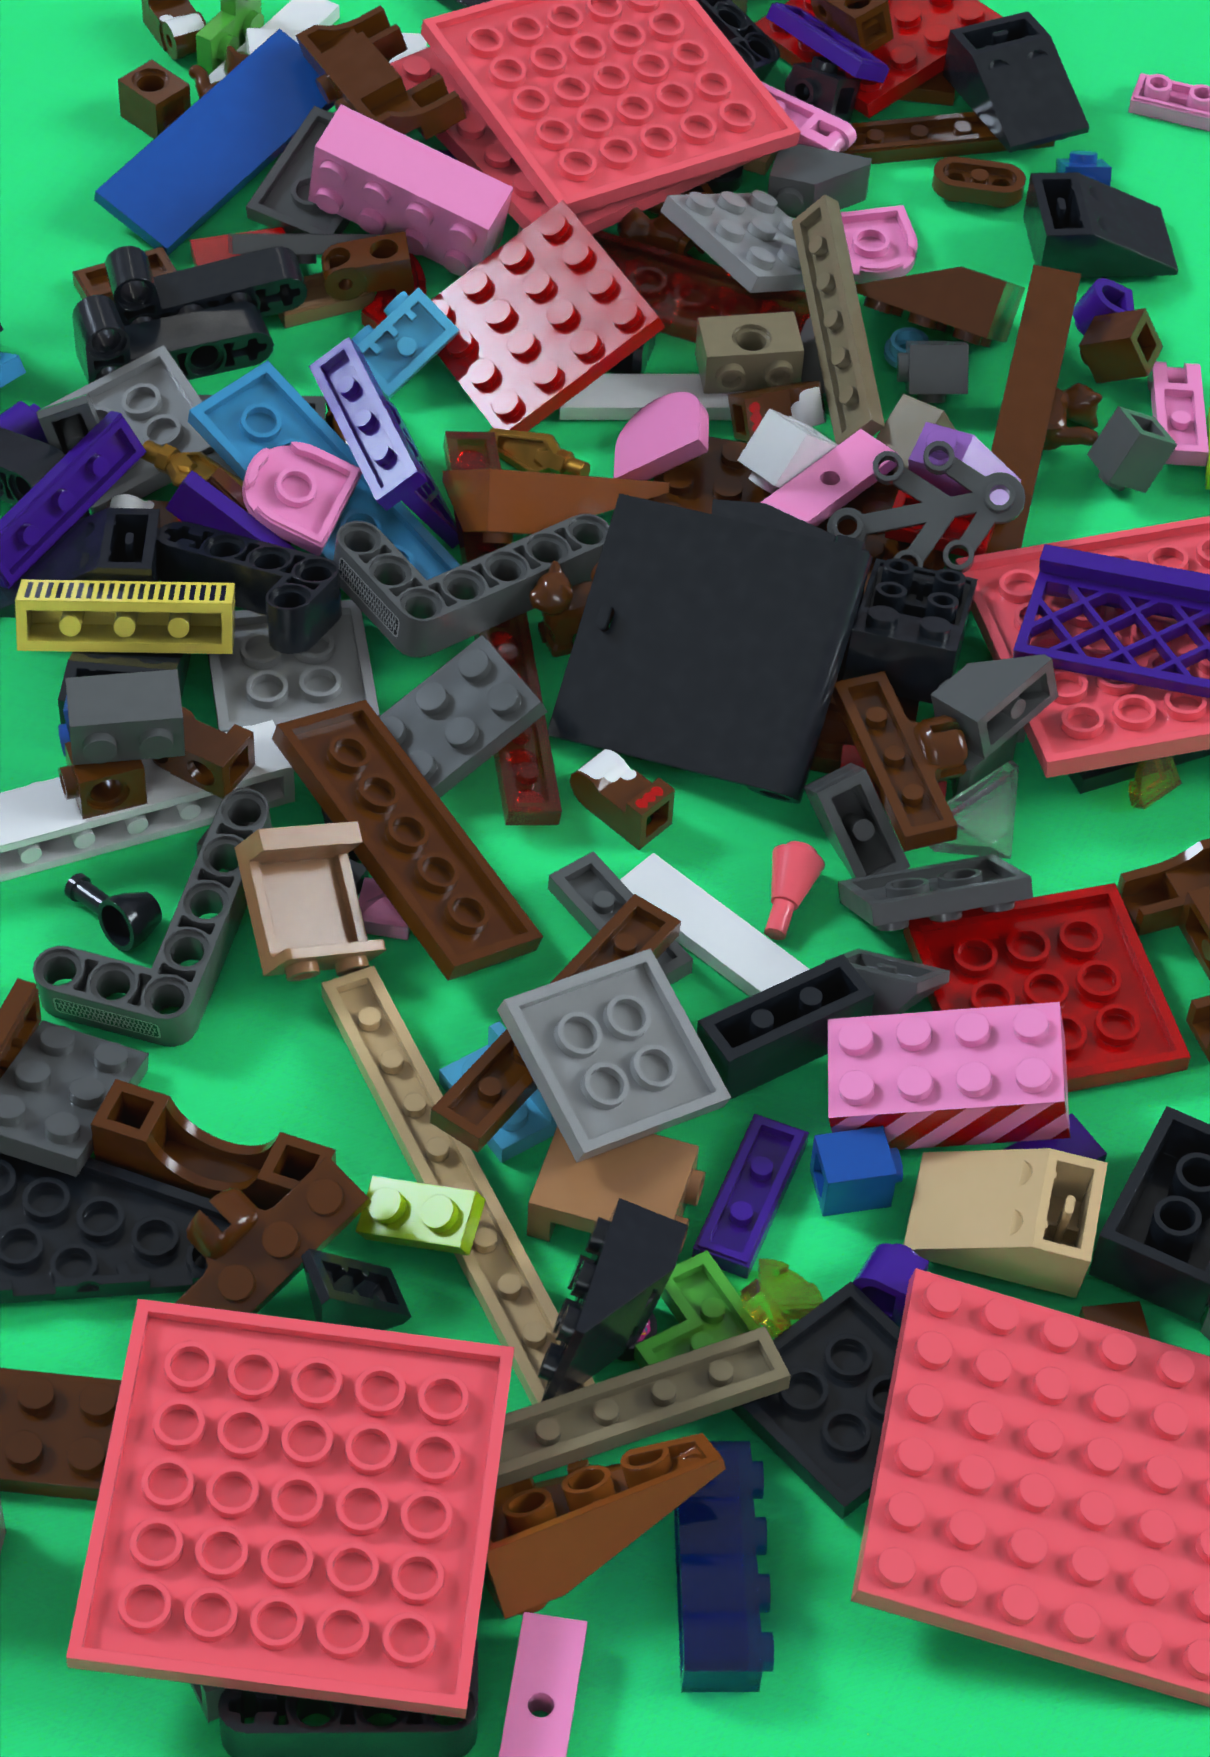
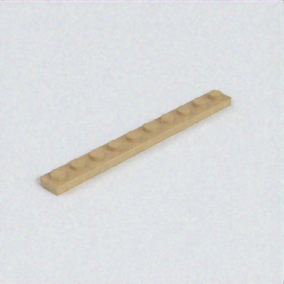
[321,965,595,1405]

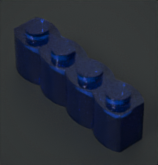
[674,1441,774,1692]

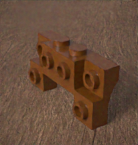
[295,5,467,140]
[1117,838,1210,1063]

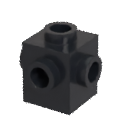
[785,56,862,123]

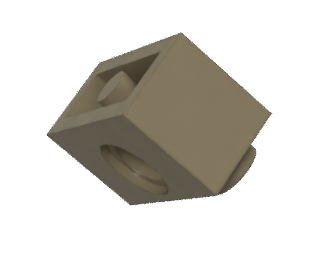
[695,311,804,394]

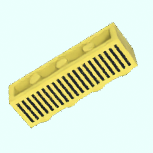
[15,579,235,654]

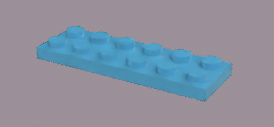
[188,360,460,580]

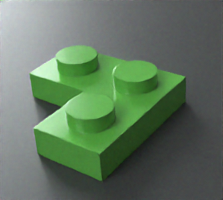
[196,0,264,75]
[633,1250,761,1368]

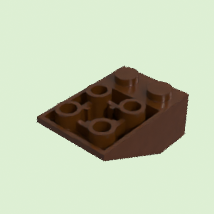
[856,267,1025,348]

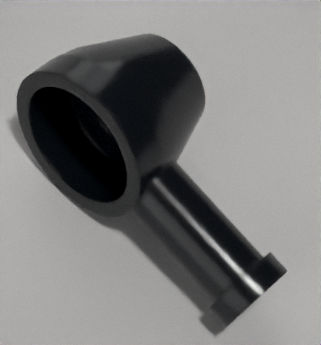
[65,873,162,951]

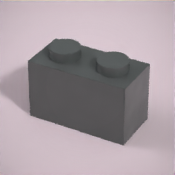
[65,669,185,765]

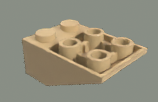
[903,1148,1108,1298]

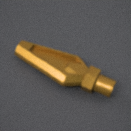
[484,428,590,476]
[141,440,243,487]

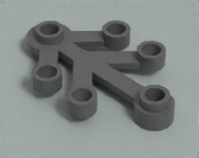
[827,441,1025,573]

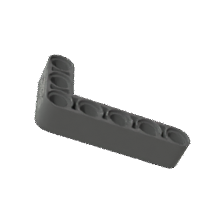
[333,514,609,658]
[33,788,272,1047]

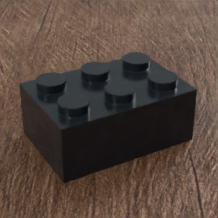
[1089,1106,1210,1324]

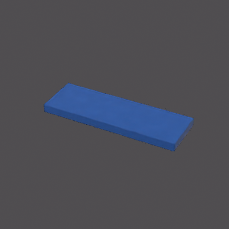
[94,29,335,256]

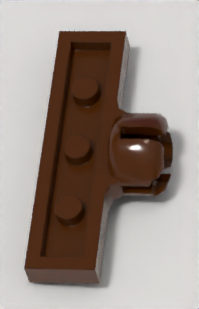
[833,671,968,852]
[175,1156,372,1314]

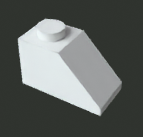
[737,408,838,493]

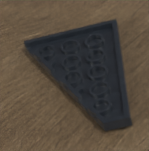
[0,1153,231,1304]

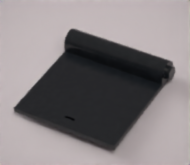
[547,493,873,804]

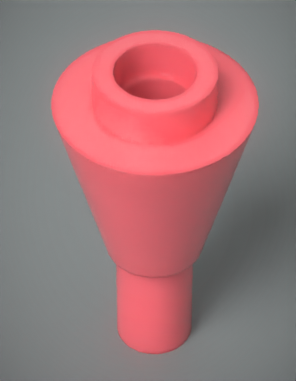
[764,841,825,940]

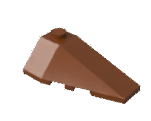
[442,469,670,544]
[484,1433,726,1619]

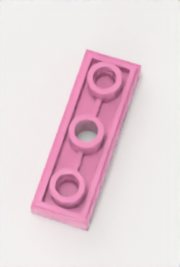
[1128,73,1210,132]
[760,429,898,527]
[499,1612,588,1757]

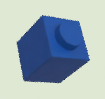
[809,1126,903,1216]

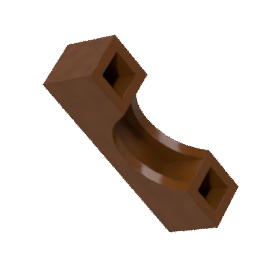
[91,1079,336,1211]

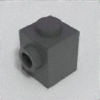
[897,341,969,403]
[1087,406,1177,493]

